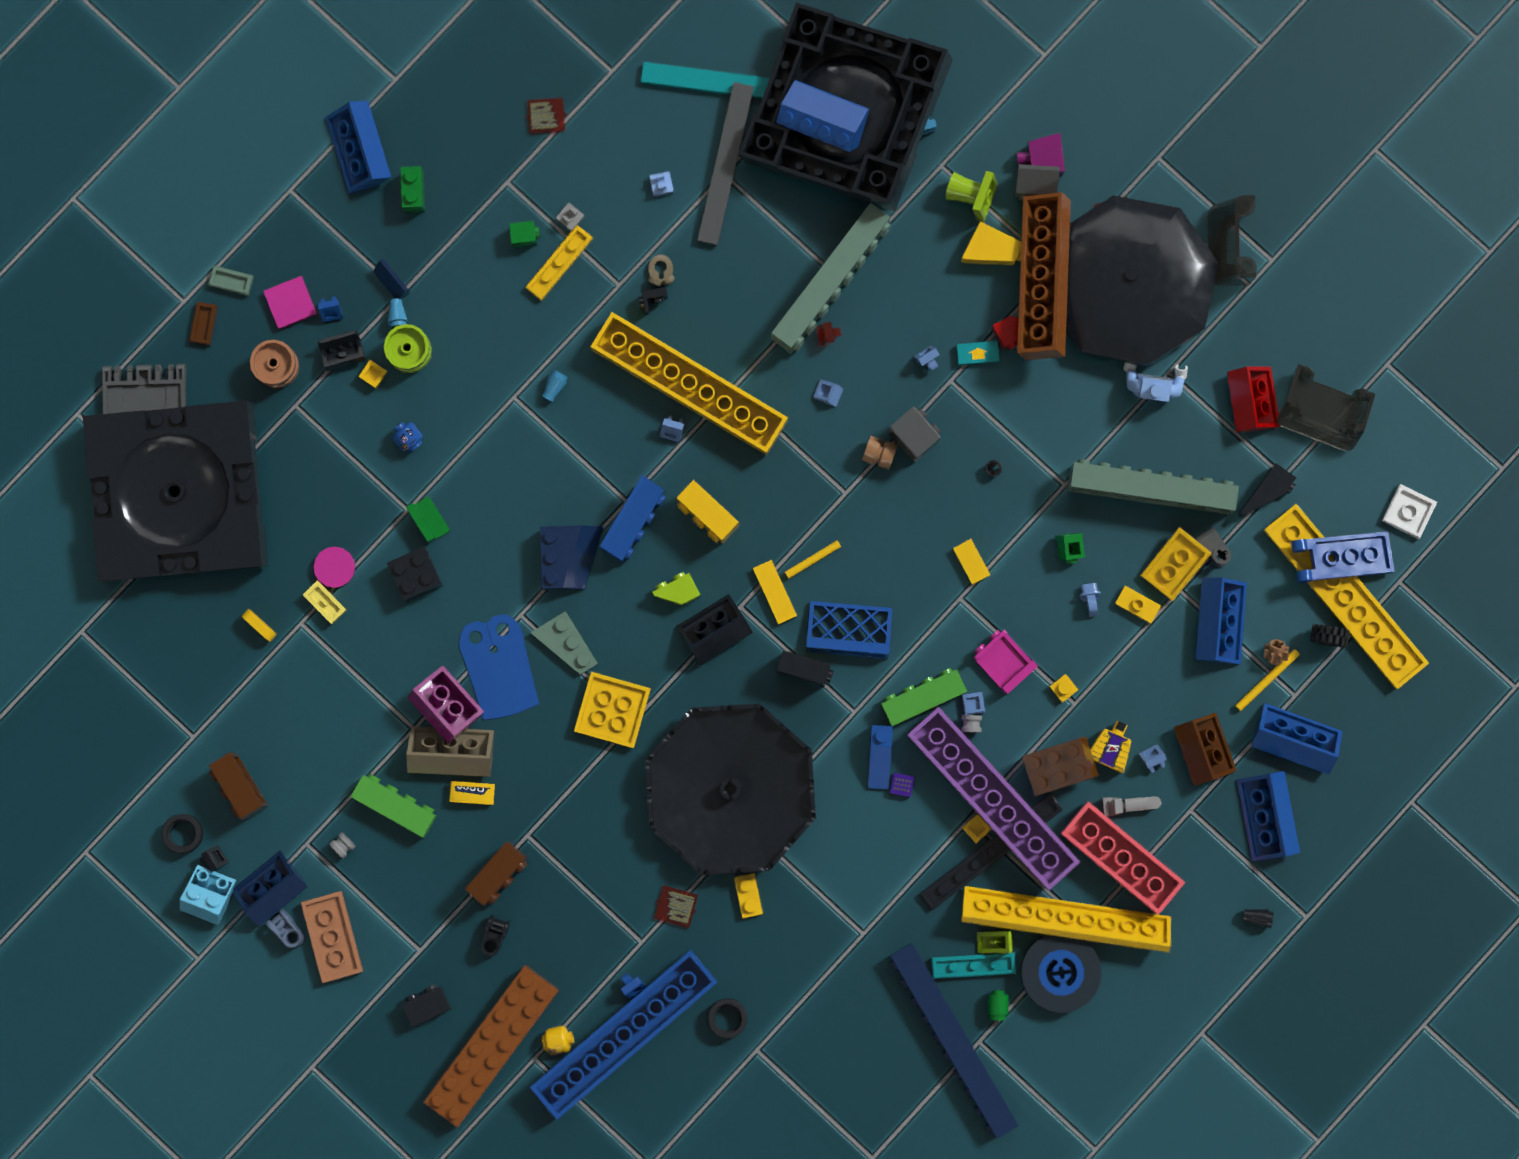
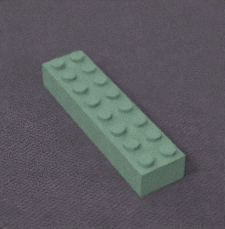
[771,203,891,354]
[1067,459,1239,515]

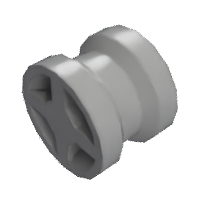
[961,715,982,733]
[329,832,356,858]

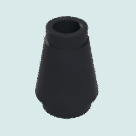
[1243,909,1274,929]

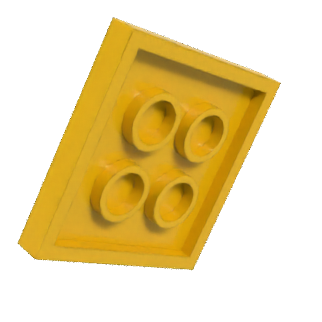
[574,672,651,748]

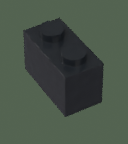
[402,984,452,1027]

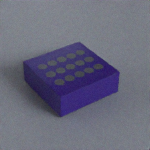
[890,773,914,797]

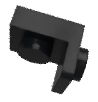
[639,287,668,314]

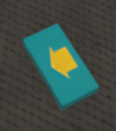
[956,341,999,365]

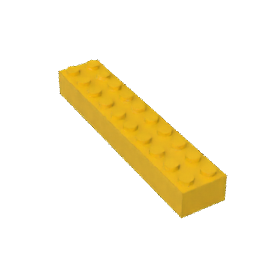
[590,312,788,456]

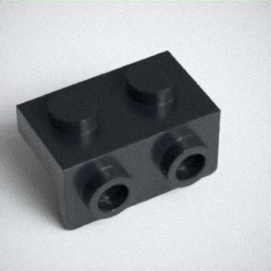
[317,330,366,372]

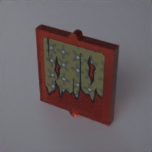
[527,98,566,134]
[654,885,698,928]

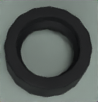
[162,814,204,853]
[708,998,747,1039]

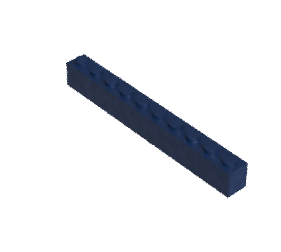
[889,943,1019,1139]

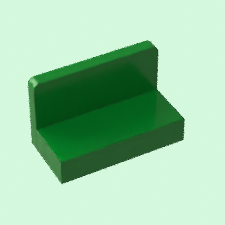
[406,497,450,544]

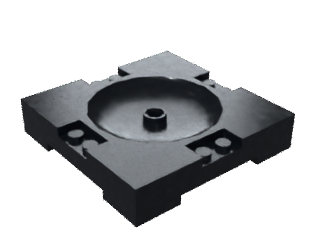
[738,2,953,212]
[83,400,268,582]

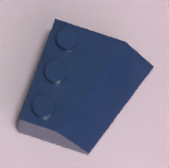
[540,525,603,591]

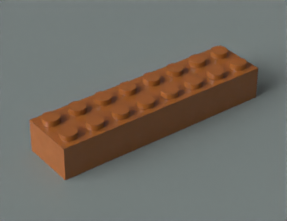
[1017,192,1071,360]
[424,965,559,1127]

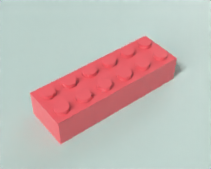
[1060,802,1185,915]

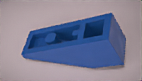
[868,725,893,789]

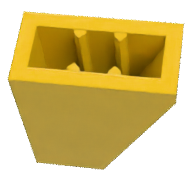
[961,221,1022,265]

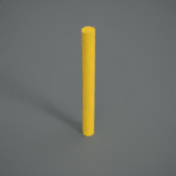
[1235,649,1300,711]

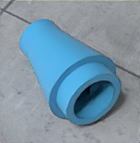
[388,299,408,330]
[542,370,568,402]

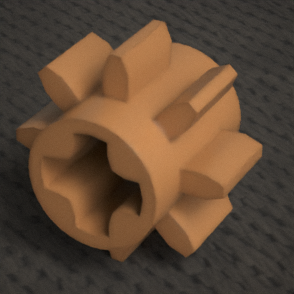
[1263,639,1289,665]

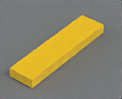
[525,225,593,301]

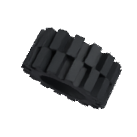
[1310,624,1350,648]

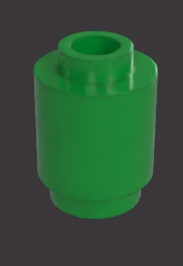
[987,990,1009,1020]

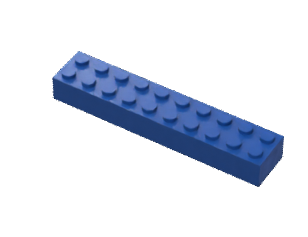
[530,950,718,1119]

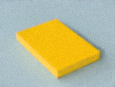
[1140,527,1212,601]

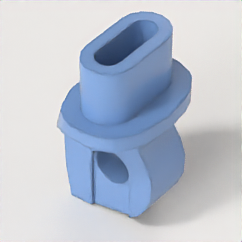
[1079,583,1101,617]

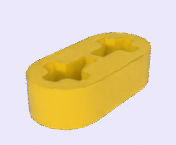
[242,608,277,642]

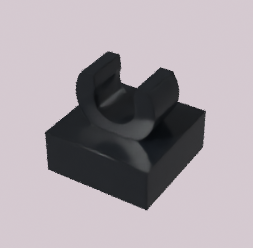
[200,845,229,872]

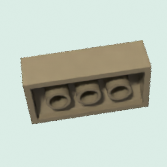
[406,726,494,777]

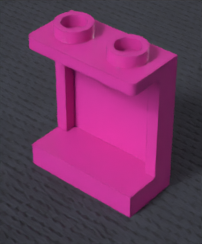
[973,629,1038,695]

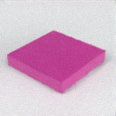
[263,276,317,330]

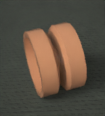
[250,339,299,389]

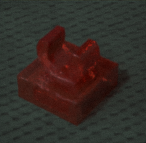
[816,322,842,347]

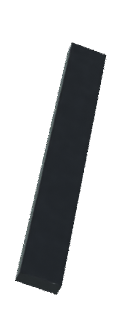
[919,793,1063,911]

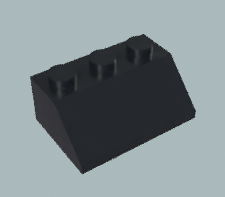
[676,594,753,665]

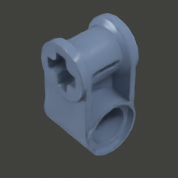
[266,909,305,948]

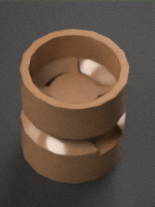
[862,436,898,470]

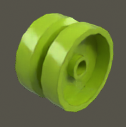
[384,324,432,373]

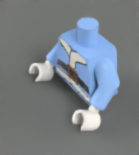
[1123,363,1188,402]

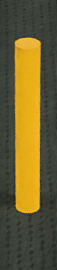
[785,540,841,579]

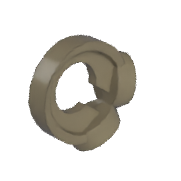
[648,255,675,286]

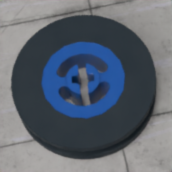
[1020,934,1101,1013]

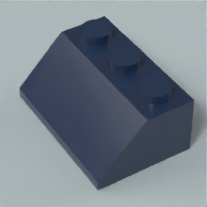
[233,850,308,926]

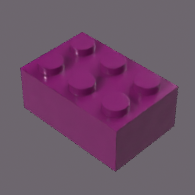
[408,666,484,744]

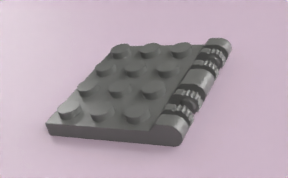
[102,364,187,414]

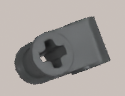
[1195,527,1231,567]

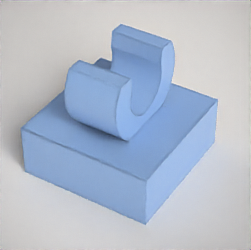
[649,172,674,197]

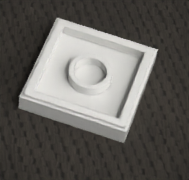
[1381,484,1437,539]

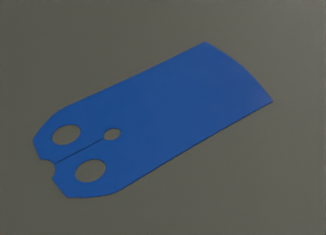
[459,614,540,720]

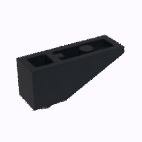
[1238,463,1297,517]

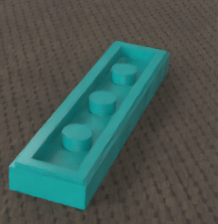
[931,952,1016,979]

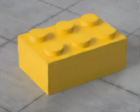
[677,480,739,544]

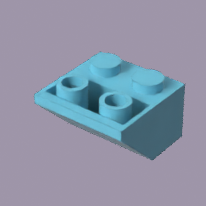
[180,865,236,925]

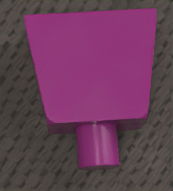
[1016,133,1065,176]

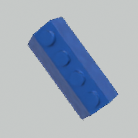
[776,80,869,152]
[325,101,391,193]
[600,475,666,562]
[1196,577,1247,665]
[1251,703,1342,775]
[1237,771,1300,861]

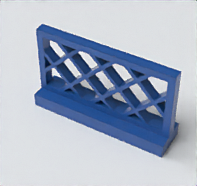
[806,601,892,659]

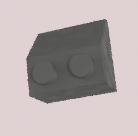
[1014,164,1060,201]

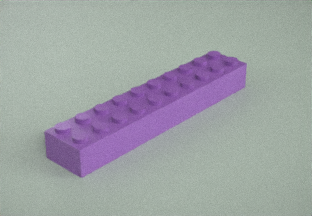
[908,707,1080,890]

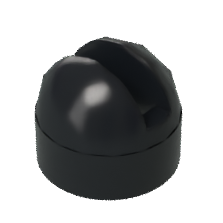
[985,460,1003,477]

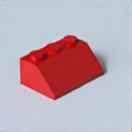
[1227,366,1281,432]

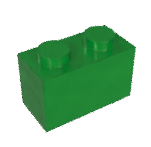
[401,166,425,212]

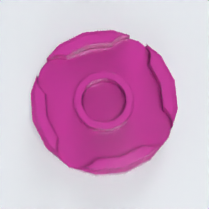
[314,547,355,588]

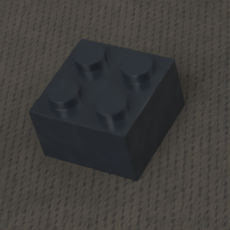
[387,546,444,602]

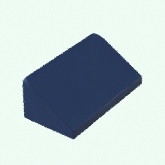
[373,259,410,300]

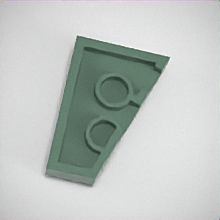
[531,611,598,675]

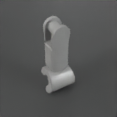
[1103,796,1161,817]

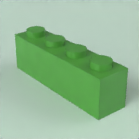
[881,668,967,726]
[351,774,437,838]

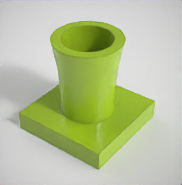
[946,171,998,222]

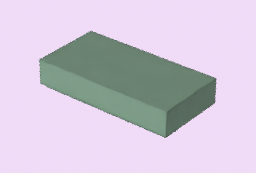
[208,265,254,296]

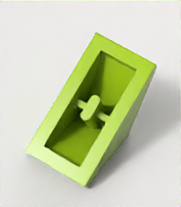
[977,931,1012,953]

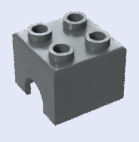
[889,407,941,463]

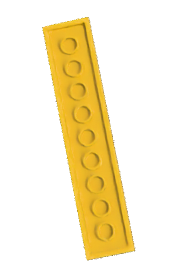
[1263,504,1429,690]
[961,886,1171,952]

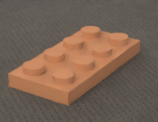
[301,891,363,983]

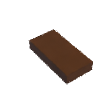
[189,302,218,346]

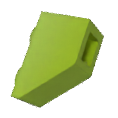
[653,572,701,606]

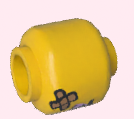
[542,1026,574,1055]

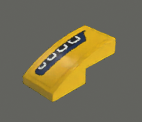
[449,781,495,805]

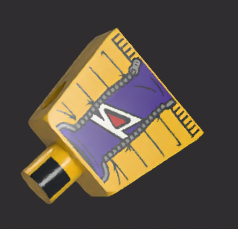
[1090,721,1131,773]

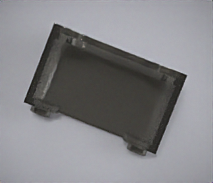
[1207,195,1257,286]
[1277,364,1375,451]

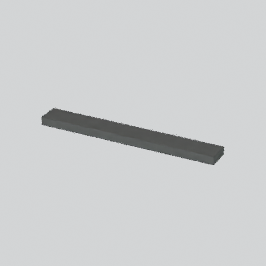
[698,82,754,246]

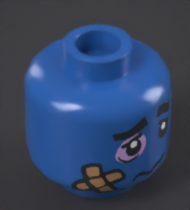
[392,421,423,453]

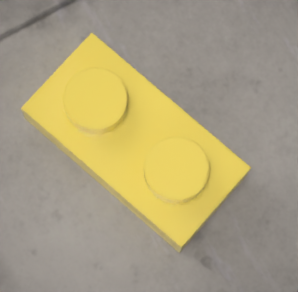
[303,580,347,624]

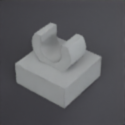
[556,203,585,232]

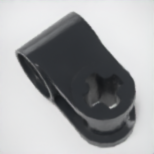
[481,914,511,956]

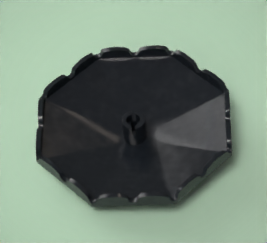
[1066,195,1218,366]
[646,704,816,875]

